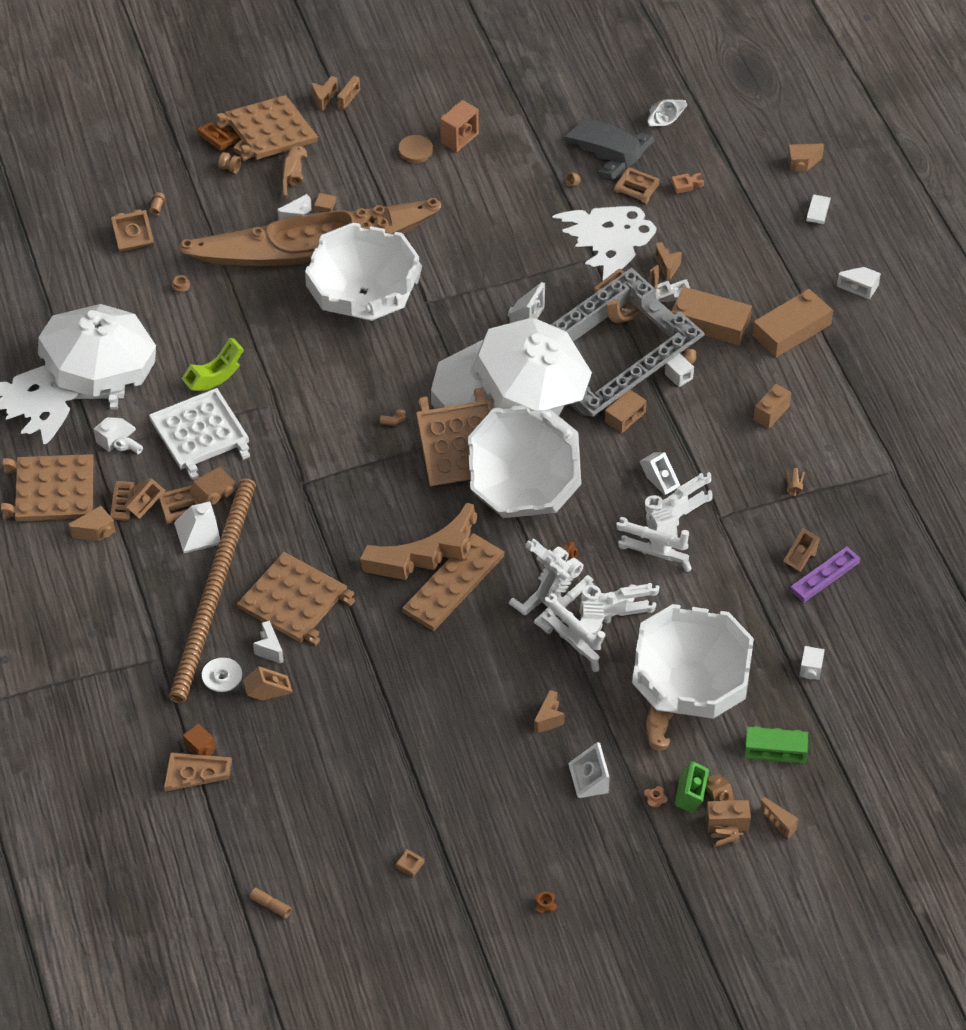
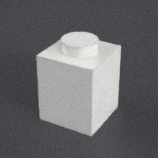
[665,354,694,387]
[800,646,825,680]

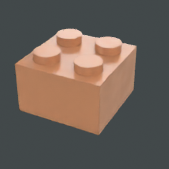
[440,100,479,153]

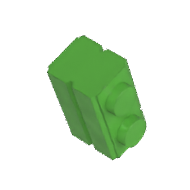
[675,762,709,812]

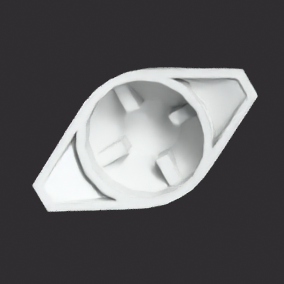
[647,99,687,126]

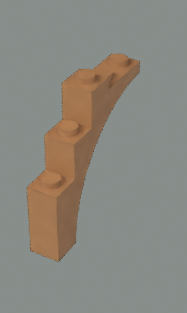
[360,503,477,580]

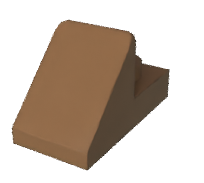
[311,76,338,112]
[655,242,682,281]
[125,478,166,519]
[783,528,820,572]
[534,690,565,733]

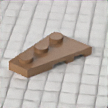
[164,753,232,791]

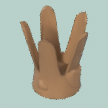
[785,468,805,496]
[711,825,743,847]

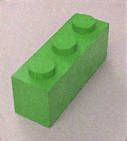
[745,726,808,764]

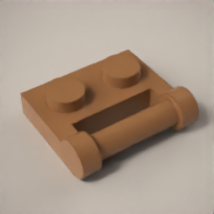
[614,167,660,204]
[158,485,201,524]

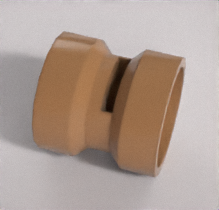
[218,152,241,173]

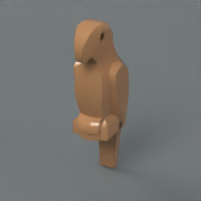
[283,146,307,199]
[646,705,673,751]

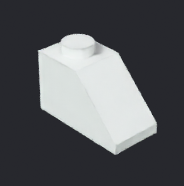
[837,267,881,300]
[94,417,136,452]
[639,452,680,495]

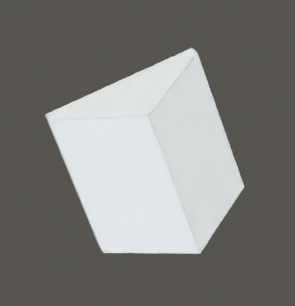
[568,742,609,798]

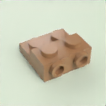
[111,210,154,252]

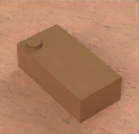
[671,286,752,345]
[752,289,833,357]

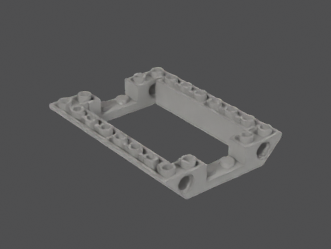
[551,268,705,416]

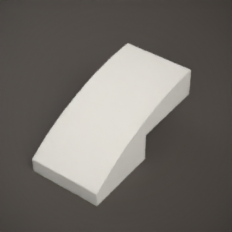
[806,194,831,224]
[656,279,690,302]

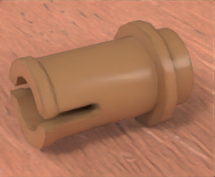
[149,192,166,216]

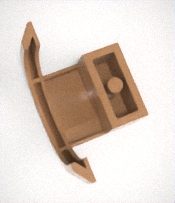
[594,265,659,323]

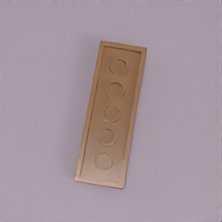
[402,533,504,632]

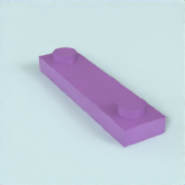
[790,546,860,603]

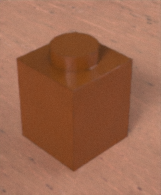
[183,723,216,756]

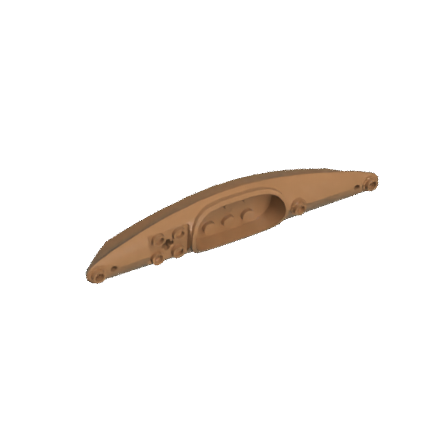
[179,198,441,266]

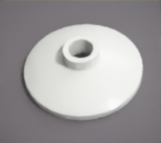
[202,658,242,692]

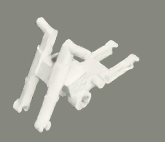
[616,472,712,572]
[509,539,594,634]
[542,583,659,672]

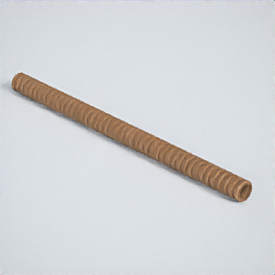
[169,478,256,703]

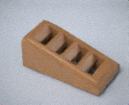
[110,481,135,521]
[760,797,798,839]

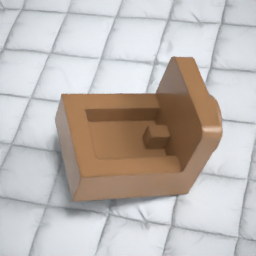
[705,774,734,801]

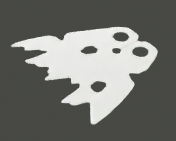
[552,206,656,280]
[0,365,79,444]

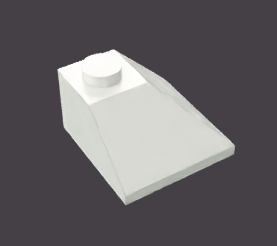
[508,282,545,323]
[174,501,220,553]

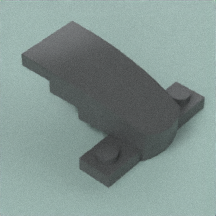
[565,118,655,180]

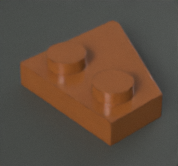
[197,122,241,151]

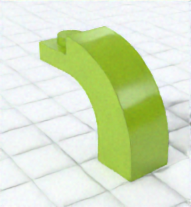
[181,338,244,391]

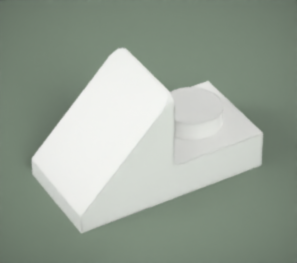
[278,194,311,220]
[253,621,283,663]

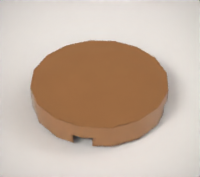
[399,135,433,164]

